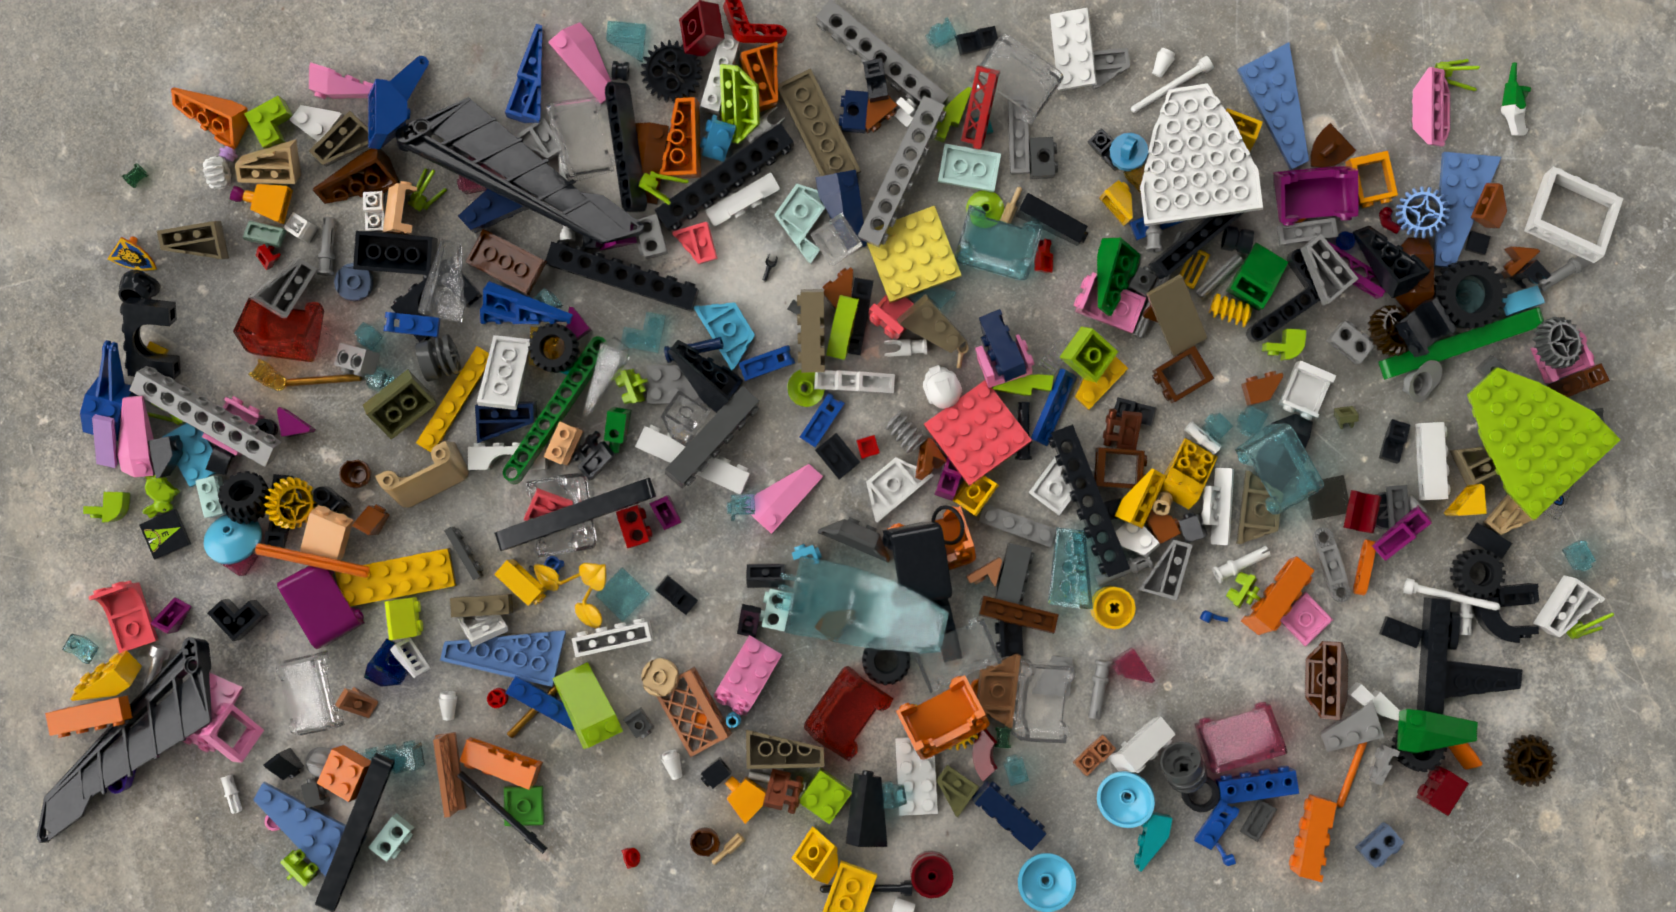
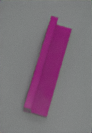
[1328,241,1385,299]

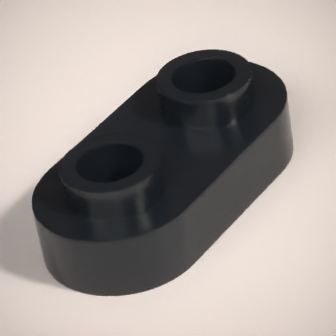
[1448,611,1460,650]

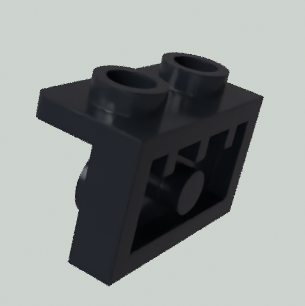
[995,620,1023,658]

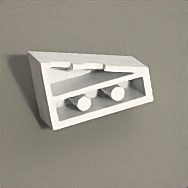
[1533,575,1605,637]
[1108,716,1176,773]

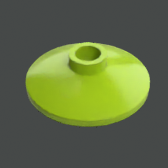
[966,190,1004,228]
[787,369,825,407]

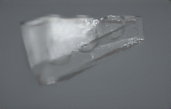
[418,239,466,323]
[583,337,629,417]

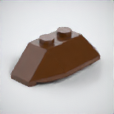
[1395,237,1434,314]
[1305,641,1348,720]

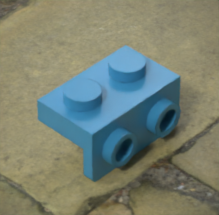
[700,114,735,162]

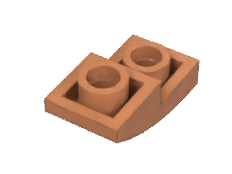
[1073,735,1116,776]

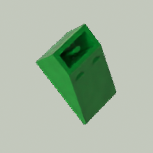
[1226,242,1288,311]

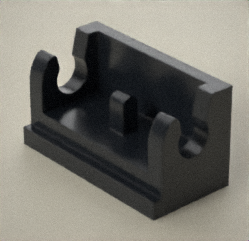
[1509,260,1551,288]
[1494,583,1539,607]

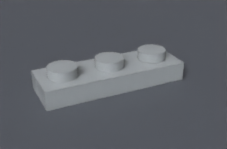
[1277,218,1338,246]

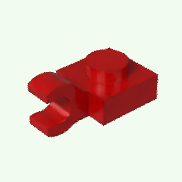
[1034,239,1053,273]

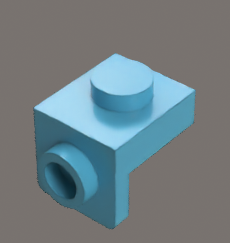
[792,544,822,564]

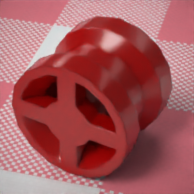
[487,688,509,708]

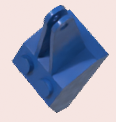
[368,56,429,149]
[80,340,137,441]

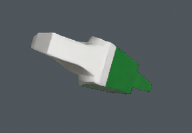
[1501,62,1531,136]

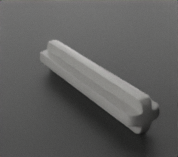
[1196,254,1243,298]

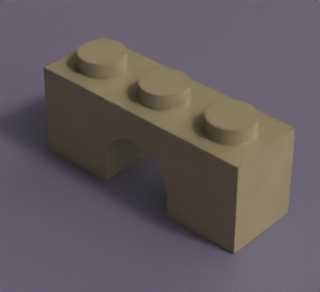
[450,594,513,617]

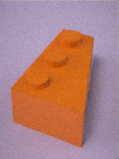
[739,42,778,112]

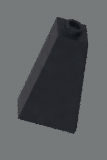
[1016,193,1088,246]
[846,770,887,847]

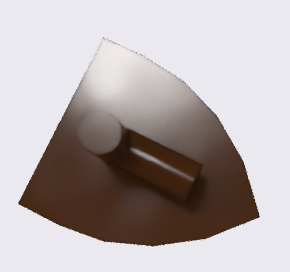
[1310,123,1356,168]

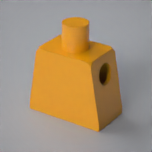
[243,184,293,225]
[724,775,767,824]

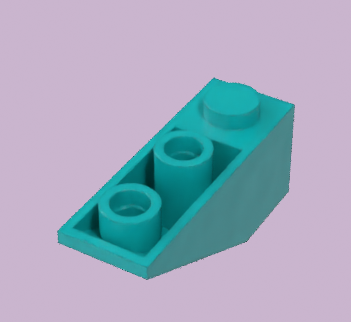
[1134,812,1173,872]

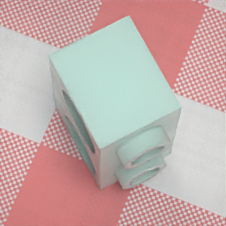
[195,476,226,518]
[759,588,793,631]
[368,813,415,862]

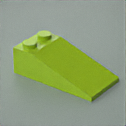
[552,662,623,749]

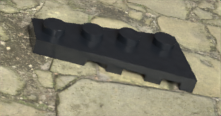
[1444,660,1523,699]

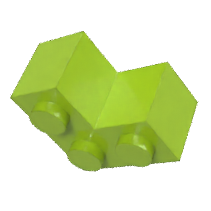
[244,95,293,149]

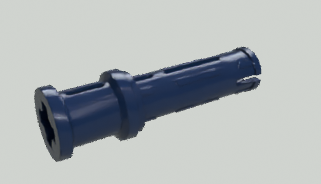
[664,337,724,363]

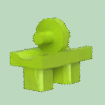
[615,368,649,404]
[1226,572,1261,609]
[280,849,319,887]

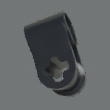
[312,486,351,514]

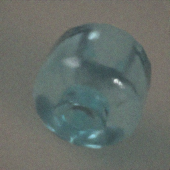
[365,366,395,392]

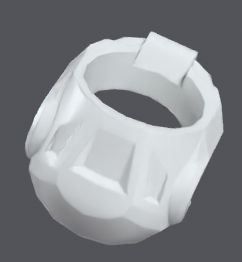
[923,365,963,409]

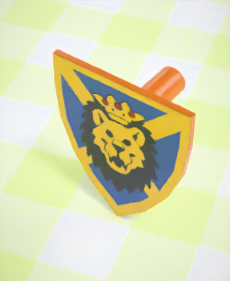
[108,236,157,271]

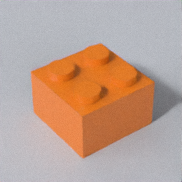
[317,745,371,802]

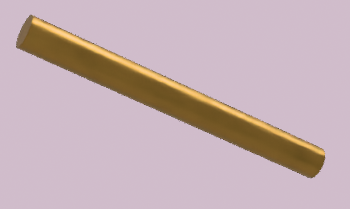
[284,374,362,387]
[507,684,558,738]

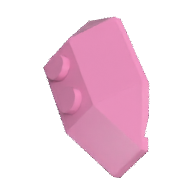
[1412,67,1450,147]

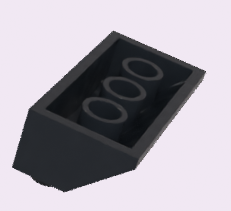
[353,231,438,276]

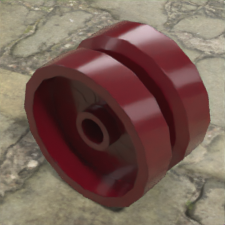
[910,851,954,899]

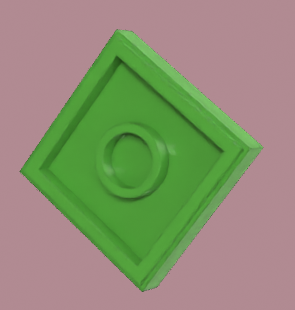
[504,785,544,826]

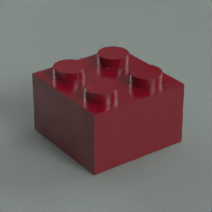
[679,0,725,57]
[1416,766,1469,816]

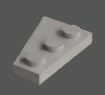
[1321,700,1384,752]

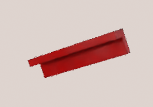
[961,66,1000,149]

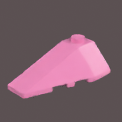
[548,22,611,104]
[309,62,373,100]
[117,396,155,477]
[744,464,823,534]

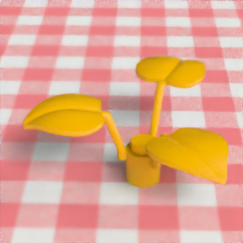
[534,563,606,629]

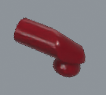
[1379,207,1401,234]

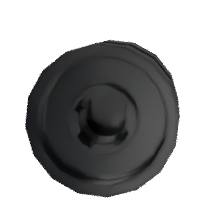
[1221,226,1254,255]

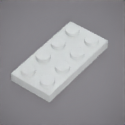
[1050,8,1097,91]
[477,335,530,410]
[895,737,938,816]

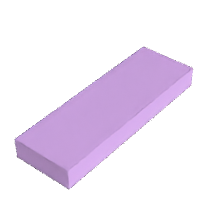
[92,414,118,468]

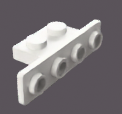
[706,173,780,226]
[1201,468,1234,545]

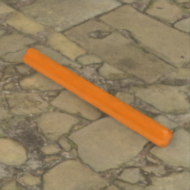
[255,543,370,578]

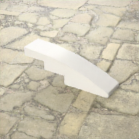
[814,370,895,393]

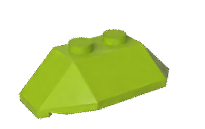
[720,64,760,143]

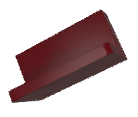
[1343,490,1381,534]

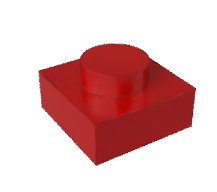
[856,435,880,459]

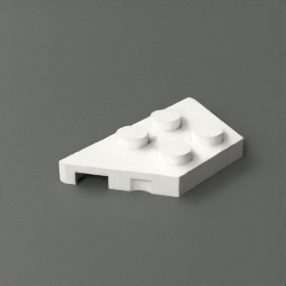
[866,457,934,522]

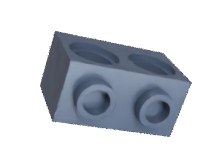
[1355,822,1404,868]

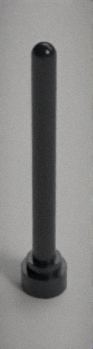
[820,880,912,896]

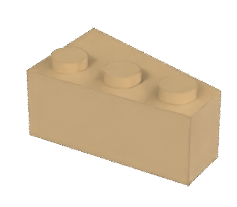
[235,139,301,184]

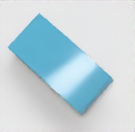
[1502,285,1545,316]

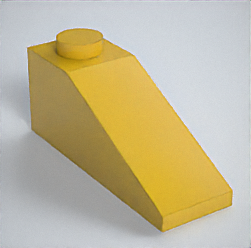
[1115,469,1166,528]

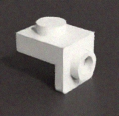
[894,97,917,128]

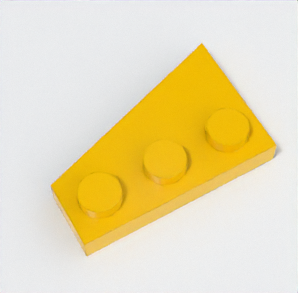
[1075,356,1128,410]

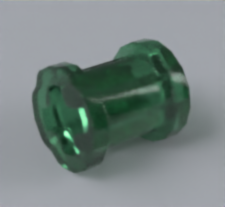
[122,163,149,188]
[994,727,1012,748]

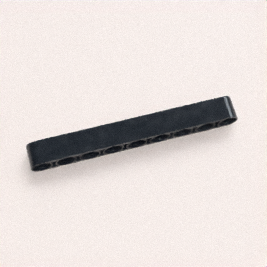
[494,478,656,551]
[315,753,395,912]

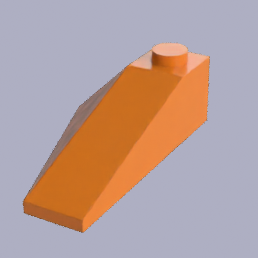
[171,87,249,149]

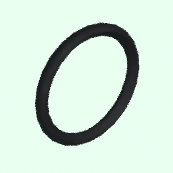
[931,505,964,545]

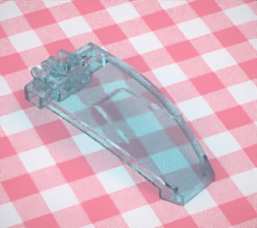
[775,555,949,654]

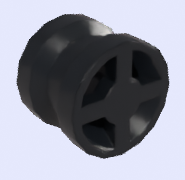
[611,61,630,81]
[255,419,278,436]

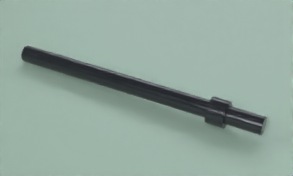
[457,771,547,854]

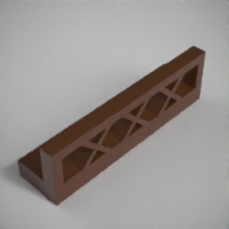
[979,596,1059,634]

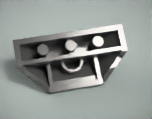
[817,517,890,563]

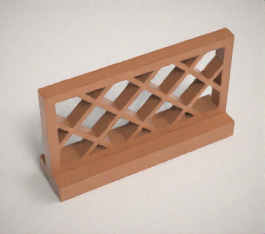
[657,666,732,757]
[433,732,467,818]

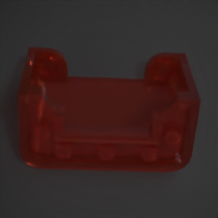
[233,294,325,362]
[804,666,894,761]

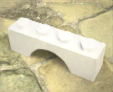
[468,443,548,470]

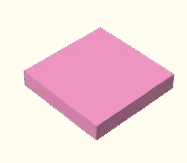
[1280,592,1333,646]

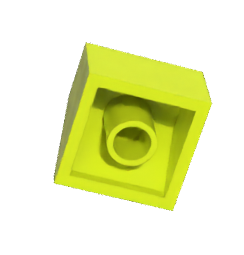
[385,597,423,640]

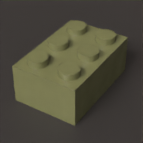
[363,369,437,440]

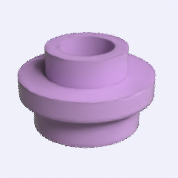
[219,146,238,162]

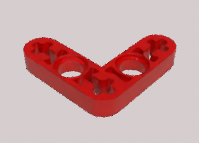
[723,0,787,44]

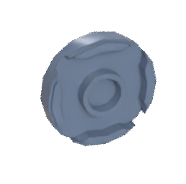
[334,263,374,301]

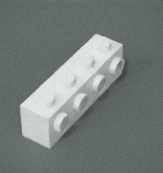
[572,618,654,657]

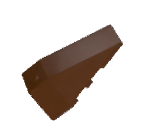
[635,122,670,205]
[313,148,400,204]

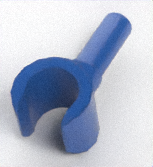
[1200,610,1228,624]
[1215,841,1236,866]

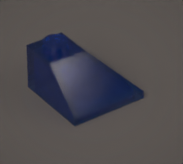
[364,639,417,687]

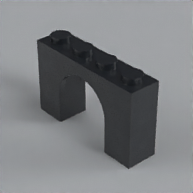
[391,258,483,342]
[120,297,181,380]

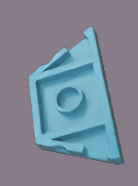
[693,302,755,370]

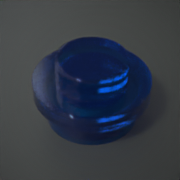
[1336,231,1355,251]

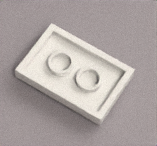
[1028,447,1094,516]

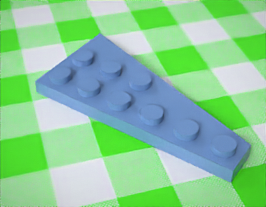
[1237,42,1309,170]
[1434,152,1501,268]
[440,630,567,687]
[253,781,367,877]

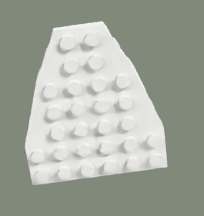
[1140,83,1263,226]

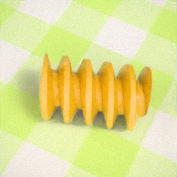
[1209,293,1253,328]

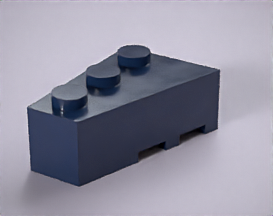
[458,177,529,233]
[979,309,1027,382]
[475,401,537,443]

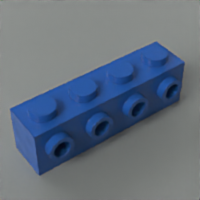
[1215,766,1299,804]

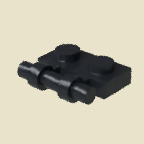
[572,431,616,481]

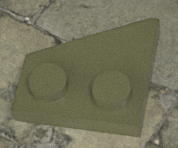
[936,764,979,817]

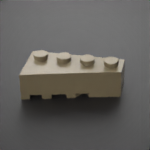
[797,289,825,373]
[746,730,825,769]

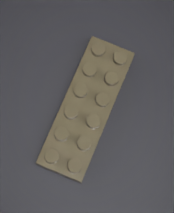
[778,68,861,176]

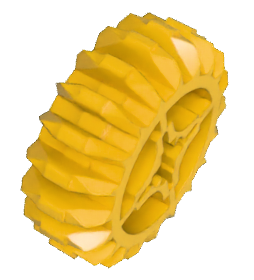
[264,477,317,529]

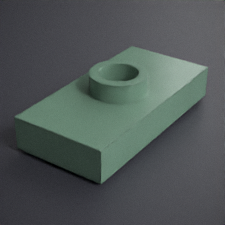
[243,221,287,248]

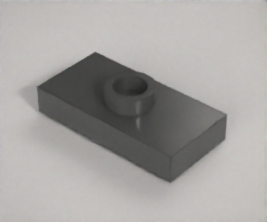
[1240,799,1277,842]

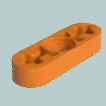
[1353,539,1376,596]

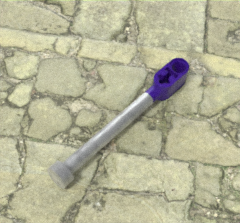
[108,645,171,794]

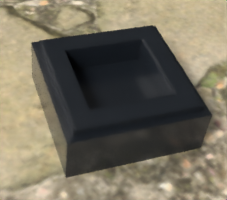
[1465,231,1491,255]

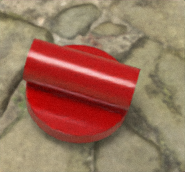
[621,848,640,869]

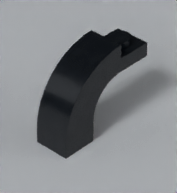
[1473,596,1539,643]

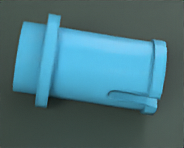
[726,712,741,728]

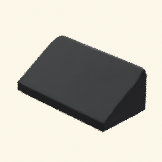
[746,564,785,588]

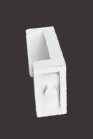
[1279,361,1336,420]

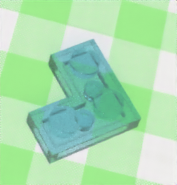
[620,312,666,353]

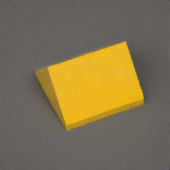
[952,476,999,517]
[1444,484,1487,516]

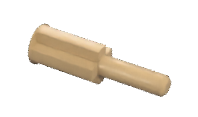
[999,187,1022,225]
[712,833,745,865]

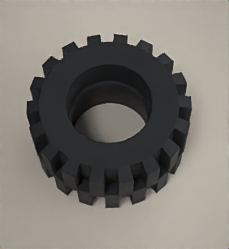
[528,323,580,373]
[218,471,271,524]
[1450,549,1506,598]
[862,635,911,685]
[1392,730,1447,772]

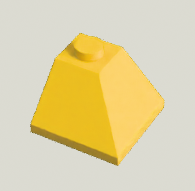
[1099,180,1133,226]
[791,826,838,885]

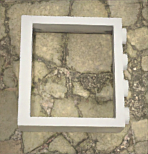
[1524,166,1623,263]

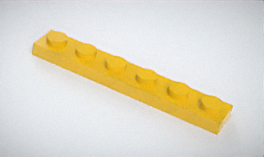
[416,346,489,452]

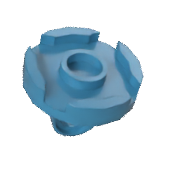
[1110,133,1148,171]

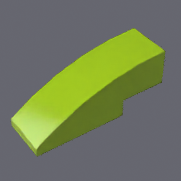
[935,87,972,143]
[826,295,859,360]
[992,374,1054,396]

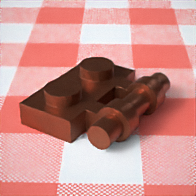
[1103,409,1142,450]
[763,768,804,814]

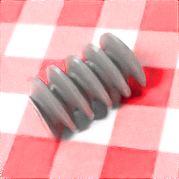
[886,410,926,453]

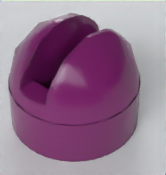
[230,186,245,202]

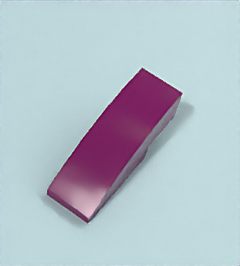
[934,457,961,501]
[1372,505,1432,561]

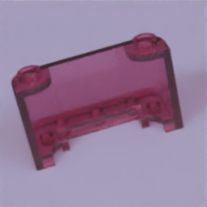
[1194,702,1288,773]

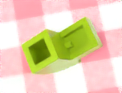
[1262,329,1306,361]
[83,492,130,522]

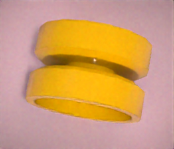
[1089,586,1136,629]

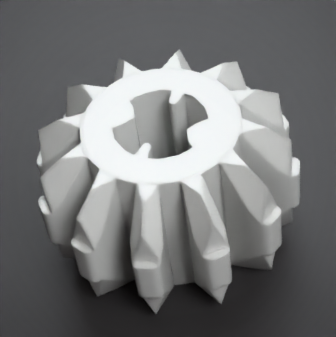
[203,156,232,189]

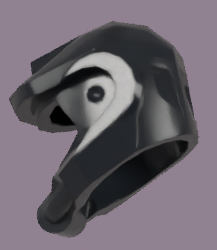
[118,269,161,302]

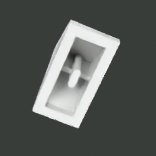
[283,212,319,243]

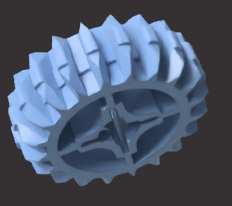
[1396,186,1450,239]

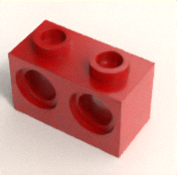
[616,505,653,549]

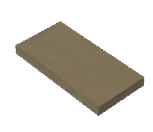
[1146,274,1207,356]

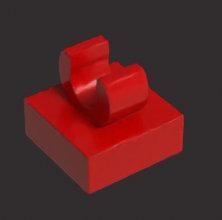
[255,244,281,270]

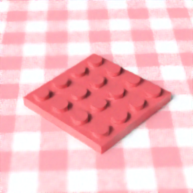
[924,380,1032,486]

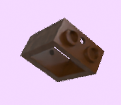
[1152,346,1215,403]
[1094,447,1147,489]

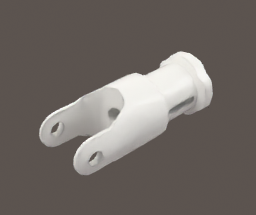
[746,107,785,143]
[884,338,927,357]

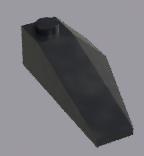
[1352,226,1430,299]
[668,340,743,413]

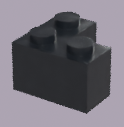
[207,599,269,641]

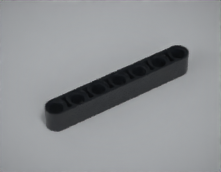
[605,82,647,212]

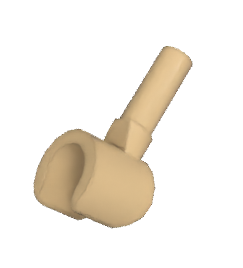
[956,341,969,368]

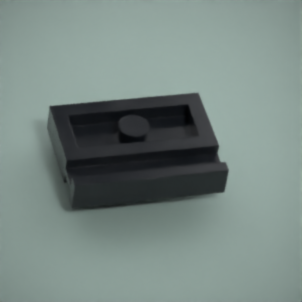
[815,433,860,480]

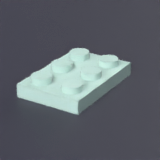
[938,143,1001,192]

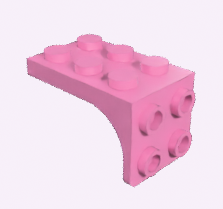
[1073,272,1146,334]
[713,635,782,716]
[182,673,243,752]

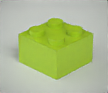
[1059,326,1119,383]
[799,767,852,825]

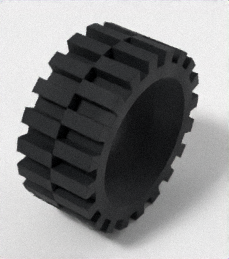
[1433,260,1507,328]

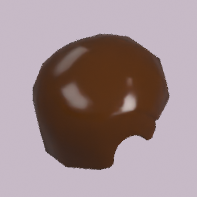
[339,459,372,489]
[690,827,720,857]

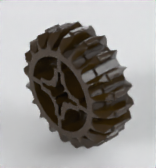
[1368,305,1409,357]
[1503,734,1558,787]

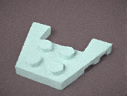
[774,183,825,263]

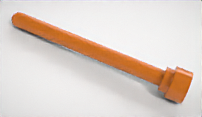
[1337,742,1368,808]

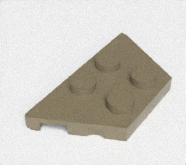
[1236,470,1283,544]

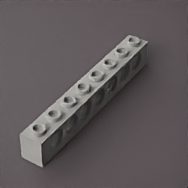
[816,0,949,105]
[858,96,947,248]
[129,366,282,467]

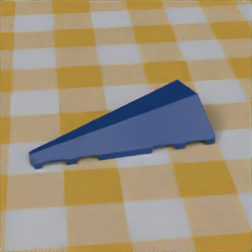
[505,24,543,123]
[480,281,573,324]

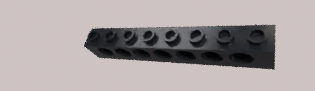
[655,123,794,231]
[545,240,699,312]
[1048,424,1130,577]

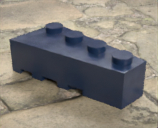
[972,780,1046,851]

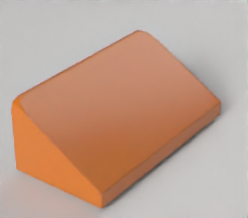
[1448,743,1483,770]

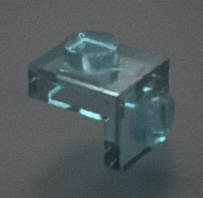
[727,495,755,521]
[62,634,99,664]

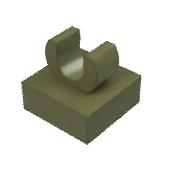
[1334,406,1359,429]

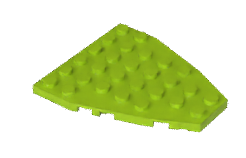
[1467,367,1621,520]

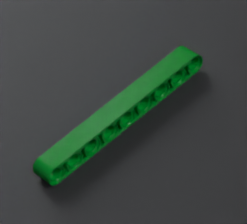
[1378,307,1544,380]
[503,336,609,485]

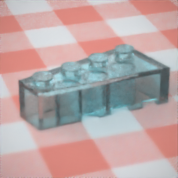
[1048,527,1093,610]
[355,740,425,774]

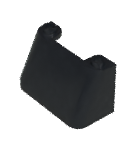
[882,522,952,607]

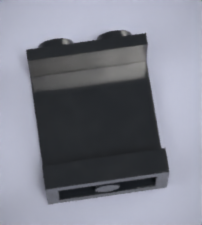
[1394,297,1457,357]

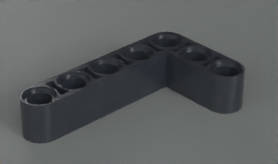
[1246,249,1320,342]

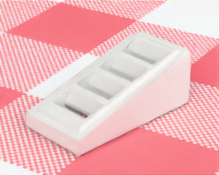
[390,637,431,678]

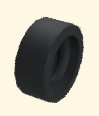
[1181,776,1220,812]

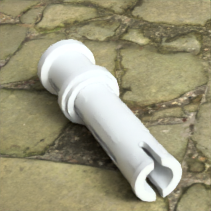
[1212,546,1271,583]

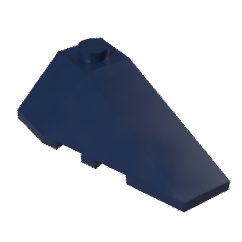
[815,169,867,250]

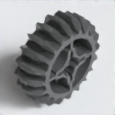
[1532,317,1584,369]

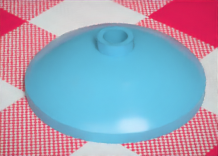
[204,515,262,564]
[1097,771,1155,828]
[1018,853,1076,912]

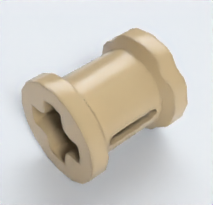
[1153,491,1173,516]

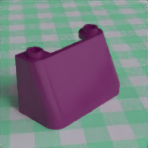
[1273,166,1358,226]
[277,566,365,649]

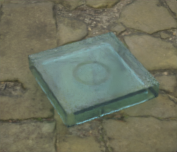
[595,567,650,622]

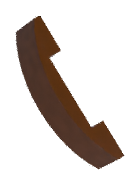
[1546,363,1610,397]

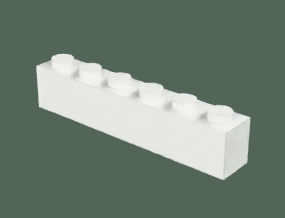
[635,425,750,494]

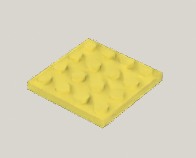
[866,206,962,303]

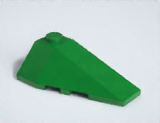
[1097,238,1141,316]
[1397,709,1478,753]

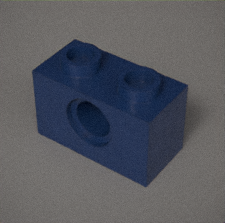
[839,90,868,134]

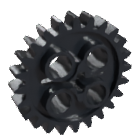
[640,40,703,103]

